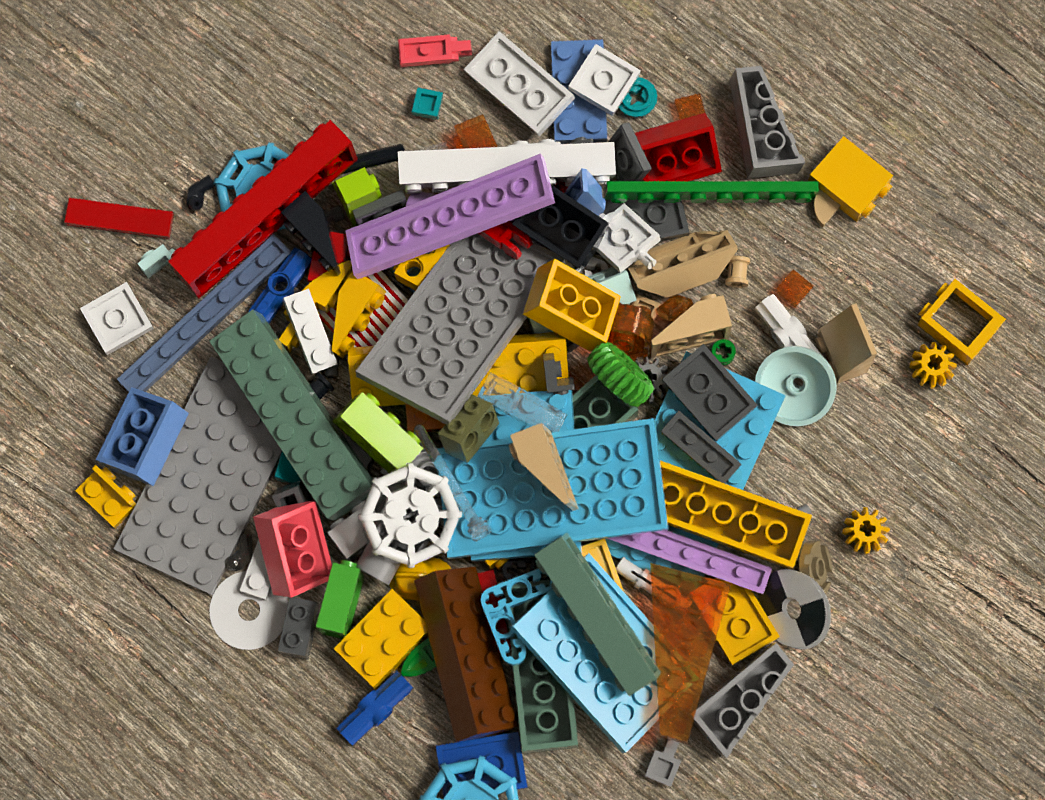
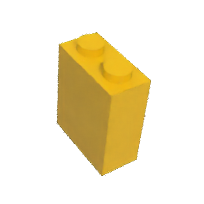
[808,136,893,222]

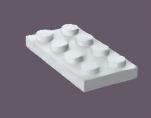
[464,31,575,137]

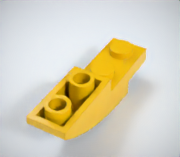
[279,260,353,352]

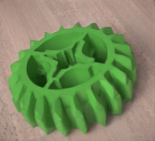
[587,342,654,407]

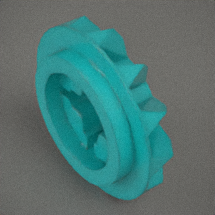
[619,77,657,119]

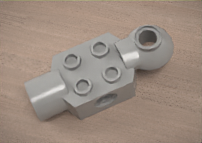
[356,451,442,585]

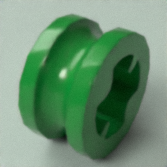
[711,339,736,366]

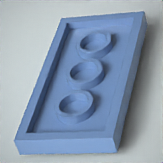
[551,40,607,144]

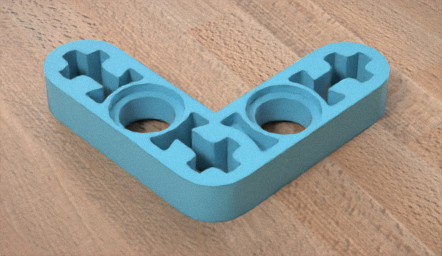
[481,569,553,666]

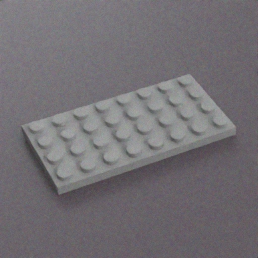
[355,233,566,425]
[114,357,282,596]

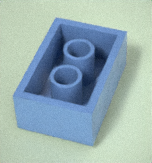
[96,387,189,486]

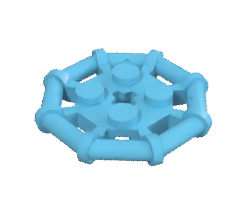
[213,142,289,231]
[419,756,519,800]

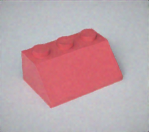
[253,501,332,598]

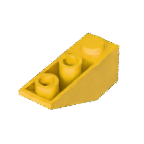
[332,270,386,359]

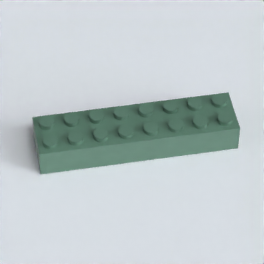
[210,309,373,521]

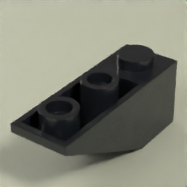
[281,191,341,275]

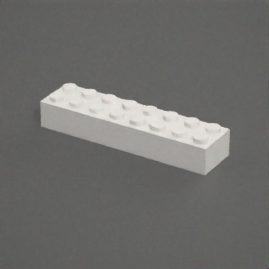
[398,142,616,194]

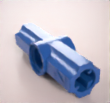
[248,247,312,324]
[336,671,414,746]

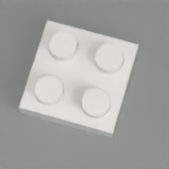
[568,44,641,116]
[80,282,154,355]

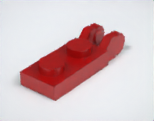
[478,221,533,260]

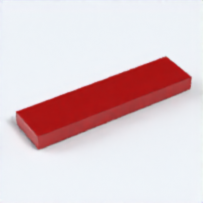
[64,198,174,239]

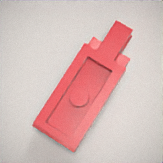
[398,34,472,67]

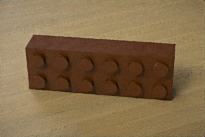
[414,566,518,742]

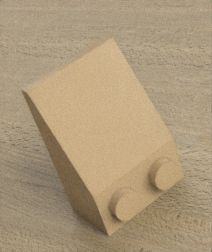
[649,294,732,358]
[815,303,877,384]
[509,423,579,511]

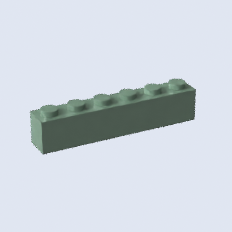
[535,532,661,696]

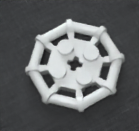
[358,463,462,568]

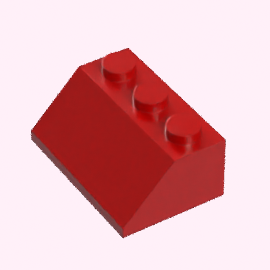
[635,113,722,181]

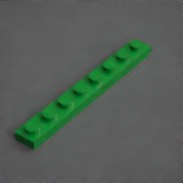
[603,181,819,203]

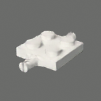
[596,203,661,273]

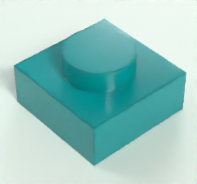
[412,87,443,120]

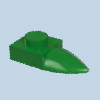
[401,638,436,677]

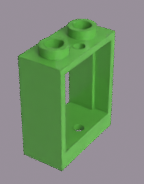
[316,560,365,639]

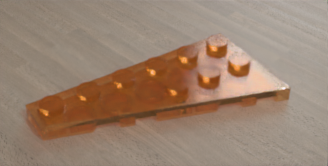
[650,563,731,744]

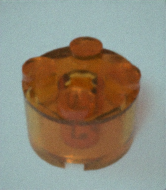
[607,302,654,362]

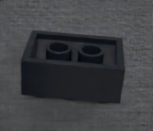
[512,185,609,269]

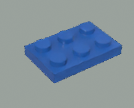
[436,732,528,798]

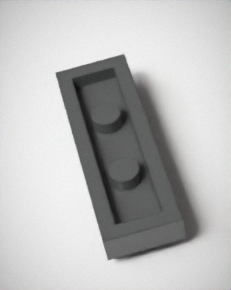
[661,411,742,484]

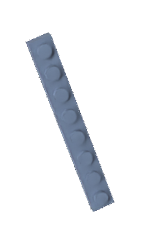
[117,234,291,392]

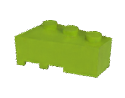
[332,167,382,227]

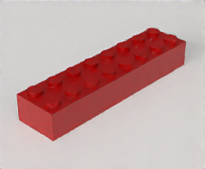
[168,120,358,299]

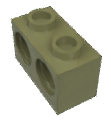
[438,395,500,463]

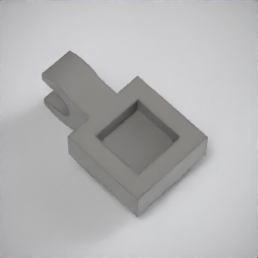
[645,735,681,787]

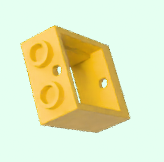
[917,279,1006,365]

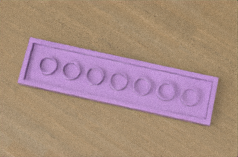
[346,153,555,279]

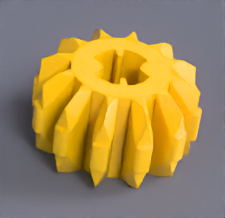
[909,342,957,389]
[842,507,890,554]

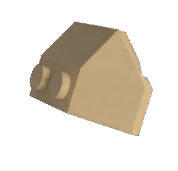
[628,230,738,298]

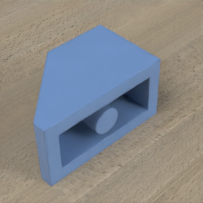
[564,168,606,216]

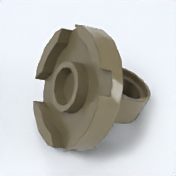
[779,540,832,594]

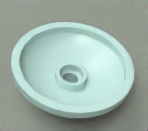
[755,346,837,426]

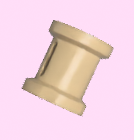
[725,256,750,288]

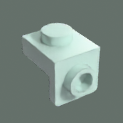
[137,244,175,278]

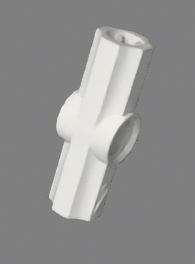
[755,294,822,356]

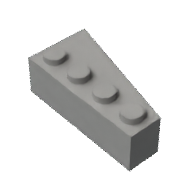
[730,66,805,179]
[687,643,794,759]

